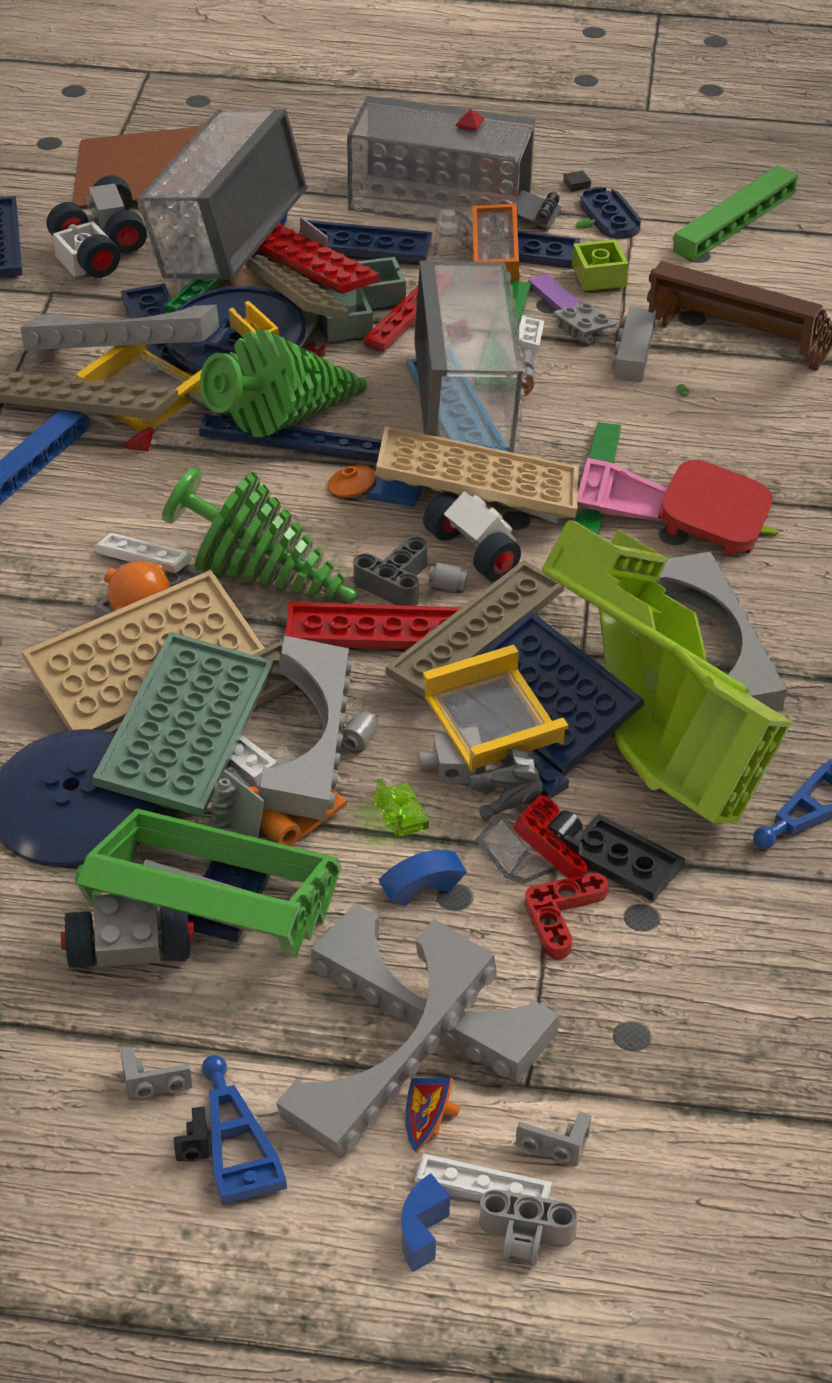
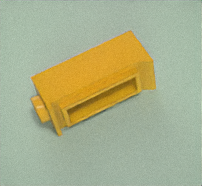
[229,301,279,337]

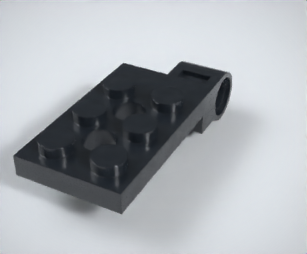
[547,810,685,901]

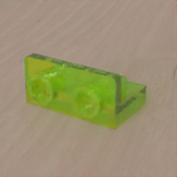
[373,778,429,837]

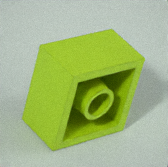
[572,239,628,291]

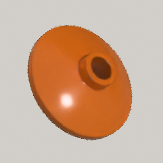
[328,465,377,498]

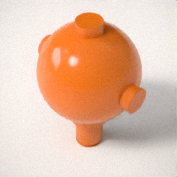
[104,561,171,612]

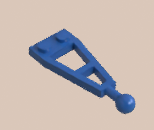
[753,759,832,849]
[202,1055,287,1205]

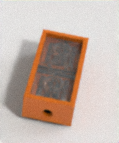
[472,204,519,284]

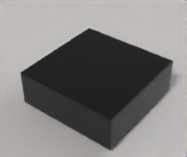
[563,170,591,191]

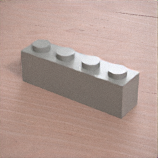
[611,307,656,382]

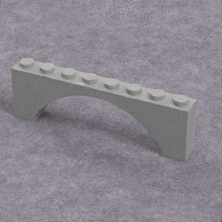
[20,305,220,351]
[656,552,788,711]
[258,636,352,820]
[311,903,559,1083]
[276,919,497,1158]

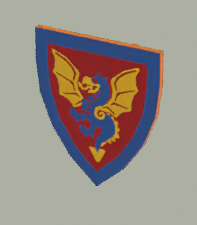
[405,1078,460,1153]

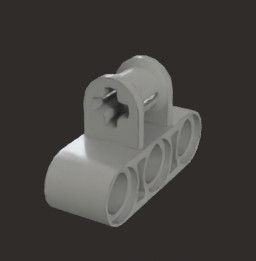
[479,1190,578,1265]

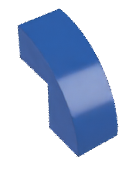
[379,850,467,905]
[401,1173,450,1272]

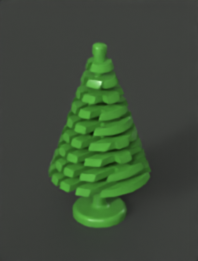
[200,329,367,437]
[162,467,357,604]

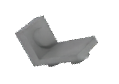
[121,1048,192,1100]
[516,1112,592,1165]

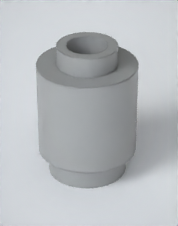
[428,562,468,593]
[341,711,378,751]

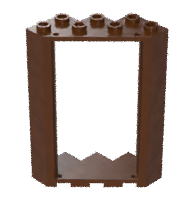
[647,261,832,371]

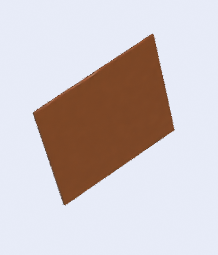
[73,126,204,207]

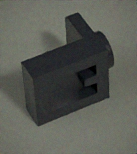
[174,1106,209,1162]

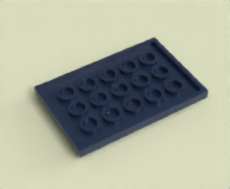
[464,611,645,775]

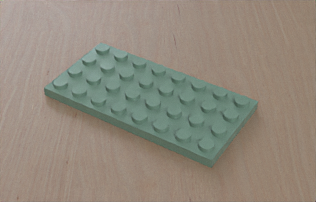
[92,632,274,817]

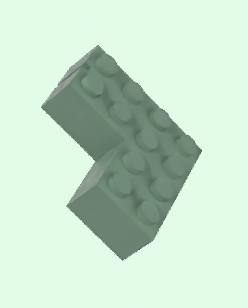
[307,257,406,342]

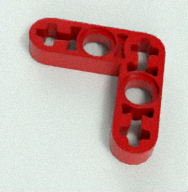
[513,795,588,878]
[525,873,608,959]

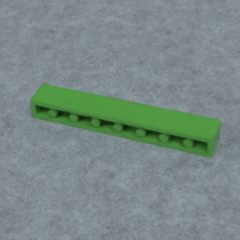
[673,165,798,262]

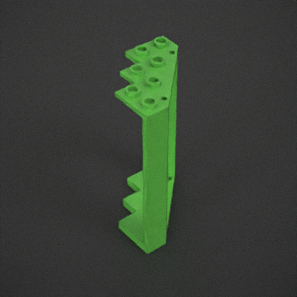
[75,809,341,958]

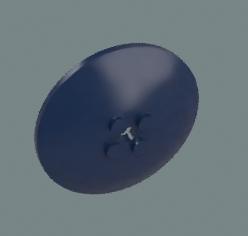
[166,286,305,372]
[0,729,159,867]

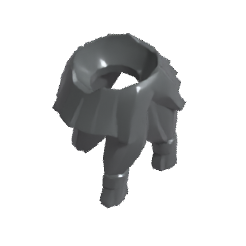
[469,748,543,821]

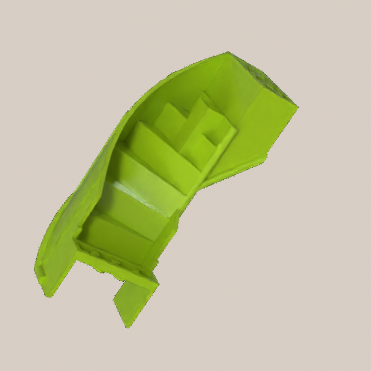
[542,520,792,824]

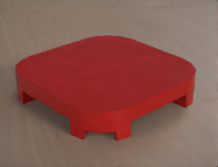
[658,460,773,557]

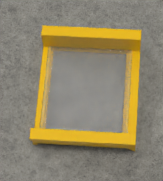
[76,344,202,432]
[423,645,568,772]

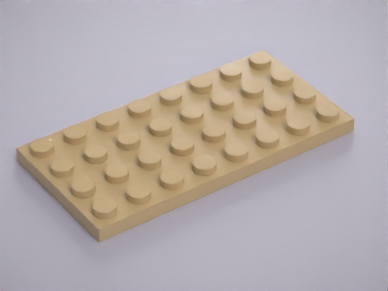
[375,426,579,518]
[22,570,265,731]

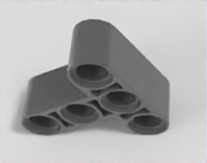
[353,536,428,606]

